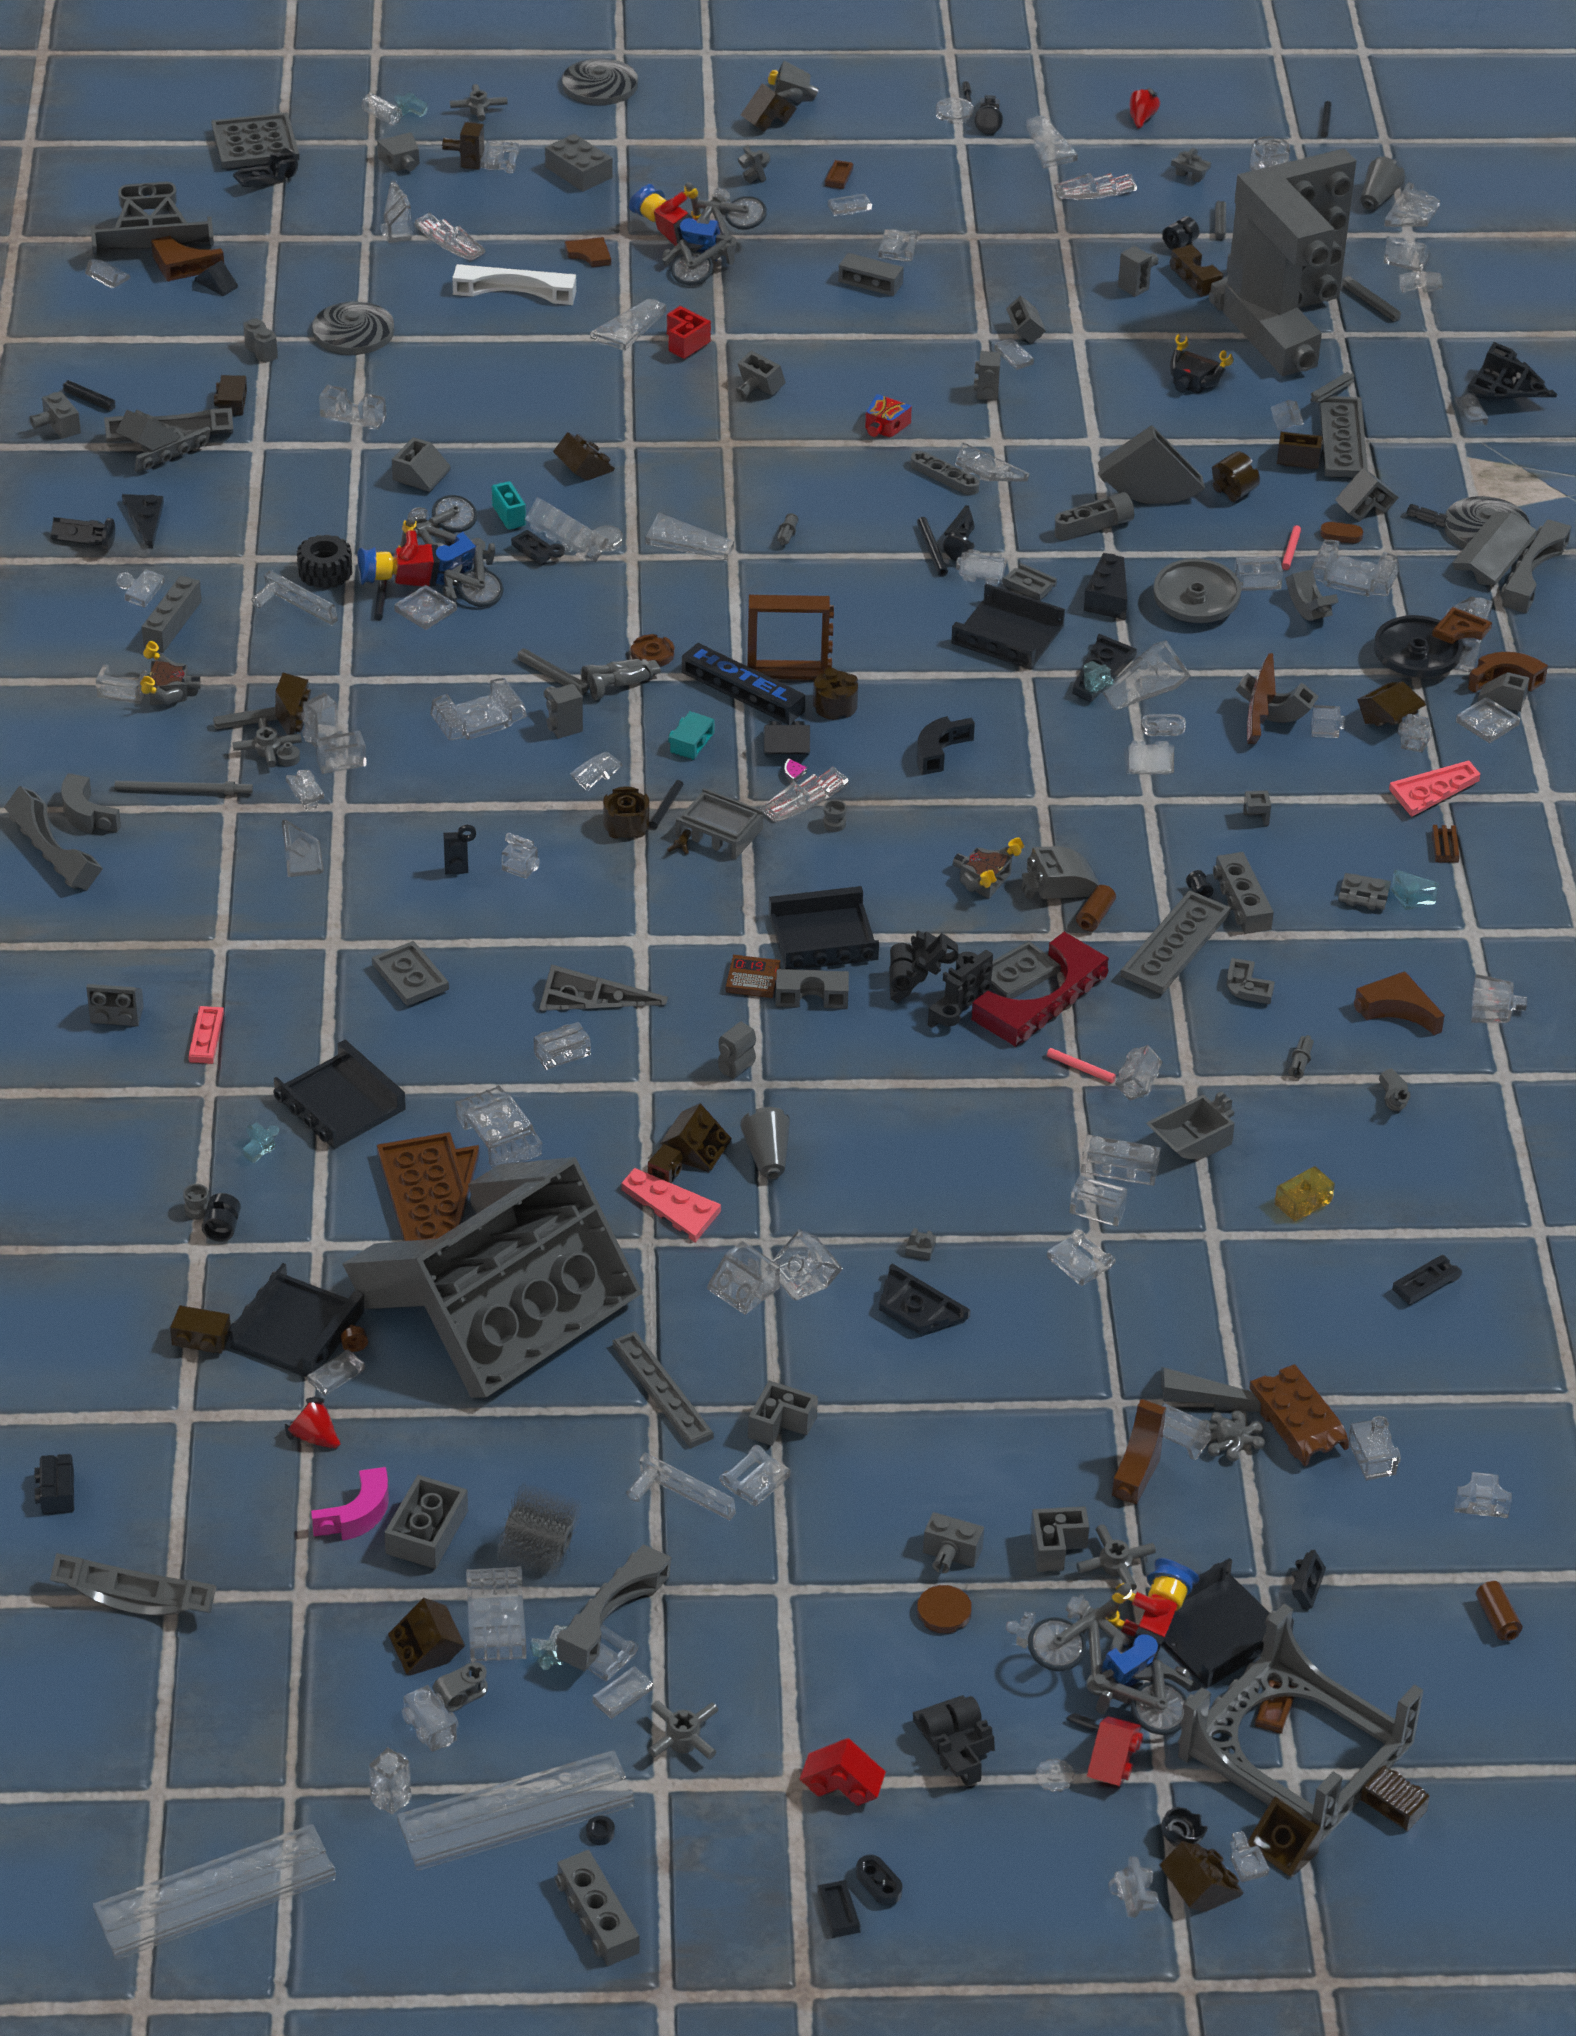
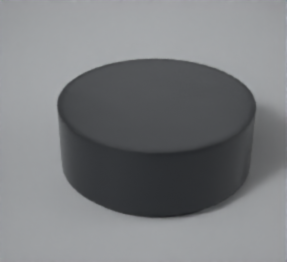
[586,1816,615,1845]

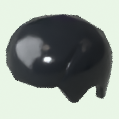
[1161,1806,1208,1847]

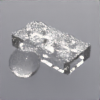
[116,569,165,608]

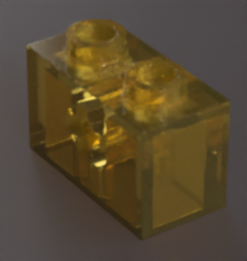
[1275,1166,1335,1221]

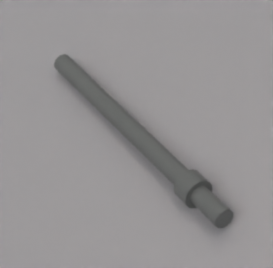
[115,781,253,795]

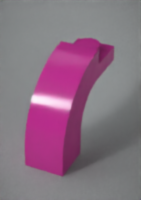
[311,1467,389,1541]

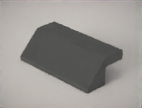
[1452,512,1538,585]

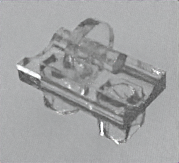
[286,769,324,811]
[1108,1857,1158,1918]

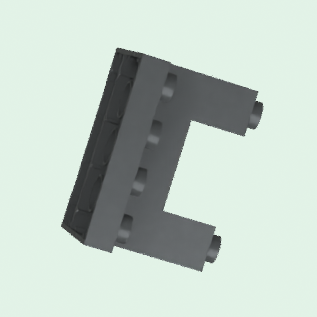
[1223,148,1356,376]
[342,1157,643,1398]

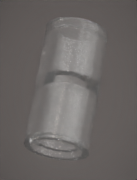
[362,93,402,126]

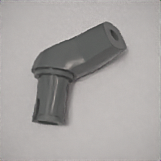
[1379,1068,1410,1111]

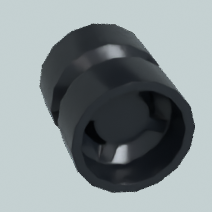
[1162,216,1200,250]
[201,1193,241,1242]

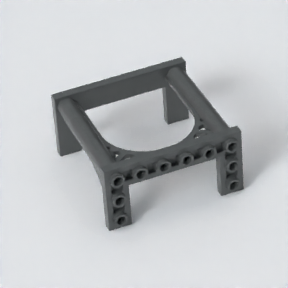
[1178,1604,1424,1844]

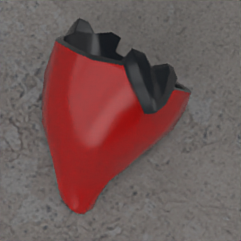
[1129,87,1160,129]
[285,1397,341,1448]

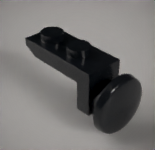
[974,95,1003,134]
[233,148,298,187]
[943,505,975,562]
[50,517,116,550]

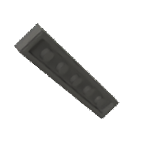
[613,1331,714,1449]

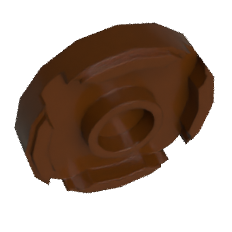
[630,634,675,667]
[917,1585,972,1633]

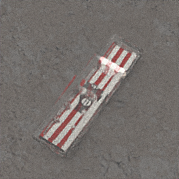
[1054,173,1137,200]
[414,212,486,261]
[759,767,849,823]

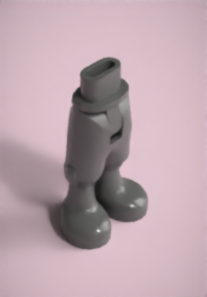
[581,659,661,701]

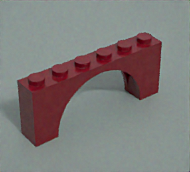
[971,931,1109,1047]

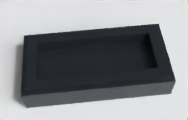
[817,1880,861,1938]

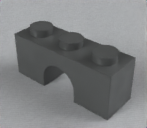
[776,969,849,1009]

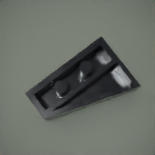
[1084,553,1127,620]

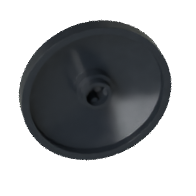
[1374,615,1463,677]

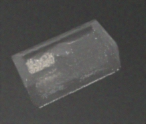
[85,259,130,288]

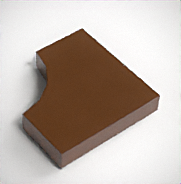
[565,237,611,267]
[1432,607,1492,644]

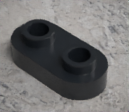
[856,1855,903,1905]

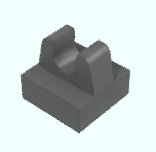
[905,1228,936,1260]

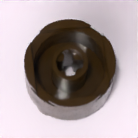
[1212,451,1260,502]
[813,668,858,720]
[603,786,649,838]

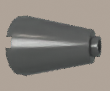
[1360,157,1406,210]
[740,1107,790,1179]

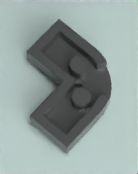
[1226,958,1275,1004]

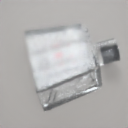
[1471,974,1527,1023]

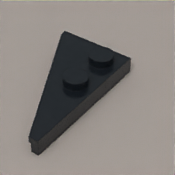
[122,494,164,548]

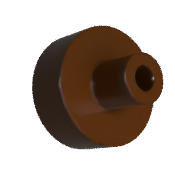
[341,1325,368,1352]

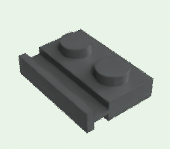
[1003,563,1057,601]

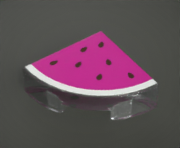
[784,758,807,785]

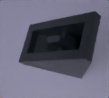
[195,260,238,296]

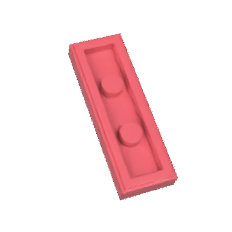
[188,1006,224,1064]

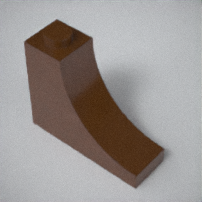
[151,236,224,282]
[1354,971,1445,1035]
[1112,1399,1166,1505]

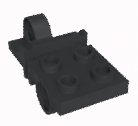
[889,930,959,1003]
[928,950,993,1028]
[913,1695,995,1786]

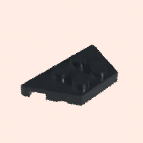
[879,1263,970,1334]

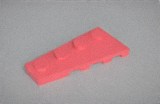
[1389,761,1480,817]
[622,1168,721,1243]

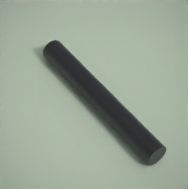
[1321,101,1332,138]
[374,580,387,621]
[649,780,684,829]

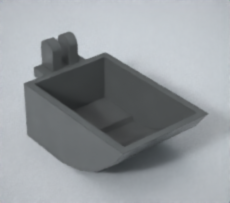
[1021,846,1100,899]
[1146,1091,1235,1159]

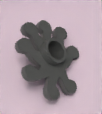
[1199,1411,1265,1461]

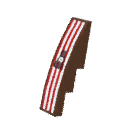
[1247,653,1276,744]

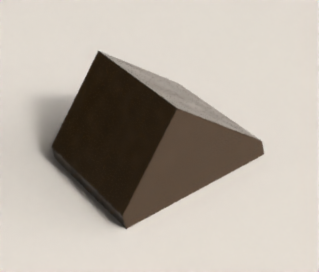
[1246,1796,1322,1877]

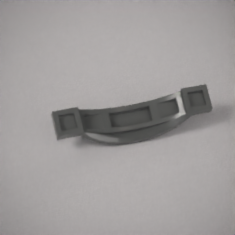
[50,1553,217,1616]

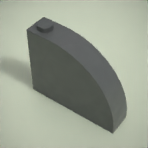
[1098,425,1205,504]

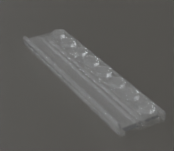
[397,1750,634,1871]
[93,1824,336,1960]

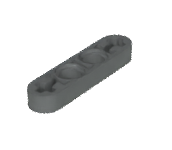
[910,451,980,495]

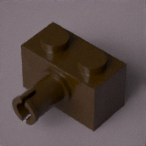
[442,122,485,170]

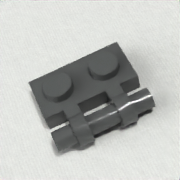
[1338,873,1391,911]

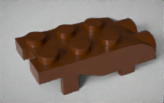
[1249,1364,1349,1466]

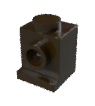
[648,1144,683,1183]

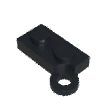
[511,530,565,565]
[443,824,476,874]

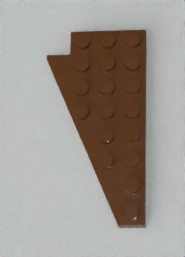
[377,1132,479,1241]

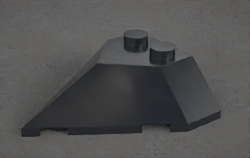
[1468,342,1558,400]

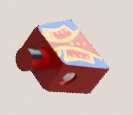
[865,394,912,437]

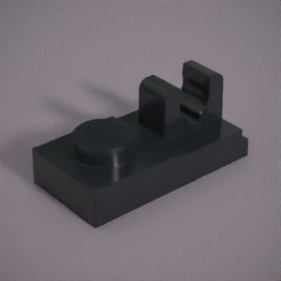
[1291,1550,1326,1609]

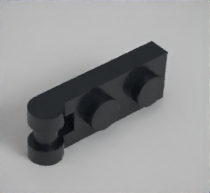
[1392,1255,1462,1305]

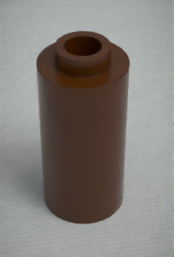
[1076,885,1116,931]
[1476,1581,1522,1641]

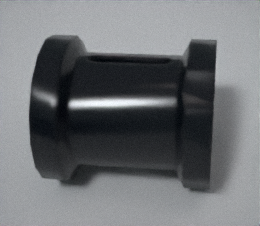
[1186,870,1214,898]

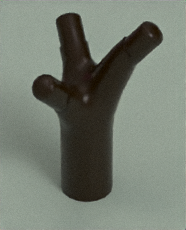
[667,829,692,855]

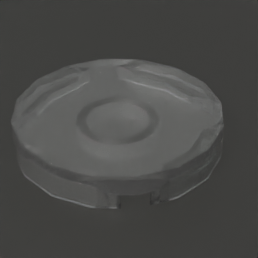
[935,97,974,124]

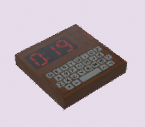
[726,954,780,998]

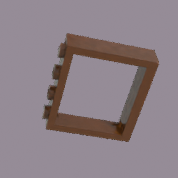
[747,595,834,680]

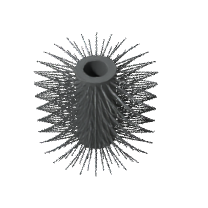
[497,1483,581,1578]

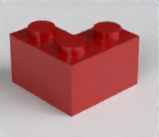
[667,306,711,359]
[1087,1716,1144,1786]
[799,1738,886,1806]

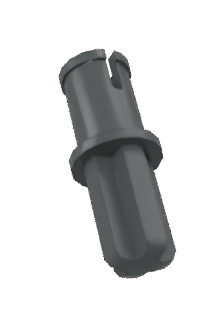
[777,513,798,546]
[1288,1035,1314,1078]

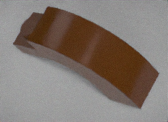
[1468,652,1548,693]

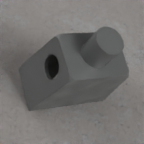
[377,132,419,171]

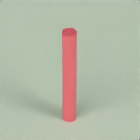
[1281,526,1301,570]
[1047,1048,1116,1083]

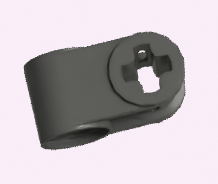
[432,1662,488,1712]

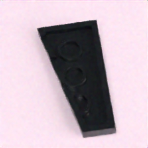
[1072,634,1137,702]

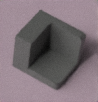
[1243,791,1272,826]

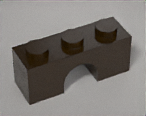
[1169,244,1223,297]

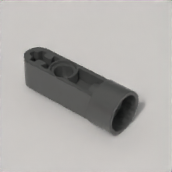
[1055,492,1134,541]

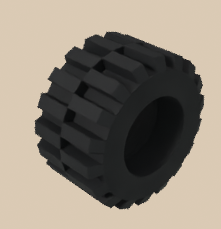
[297,534,352,588]

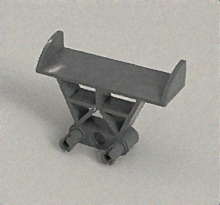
[90,182,214,255]

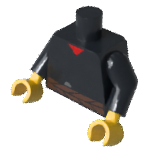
[1170,334,1233,393]

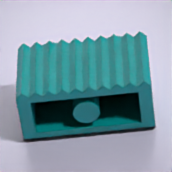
[491,481,526,530]
[668,711,715,760]

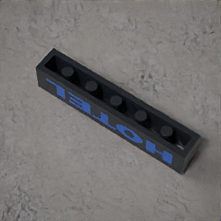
[682,643,805,725]

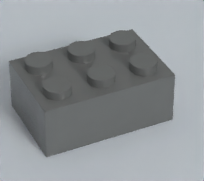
[545,134,613,191]
[384,1475,468,1569]

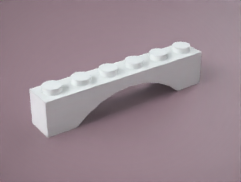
[453,264,576,305]

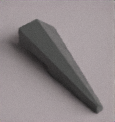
[539,964,668,1011]
[1161,1366,1261,1412]

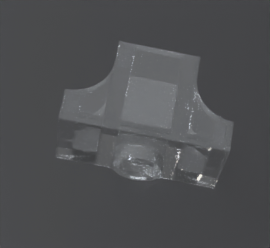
[1454,1472,1512,1518]

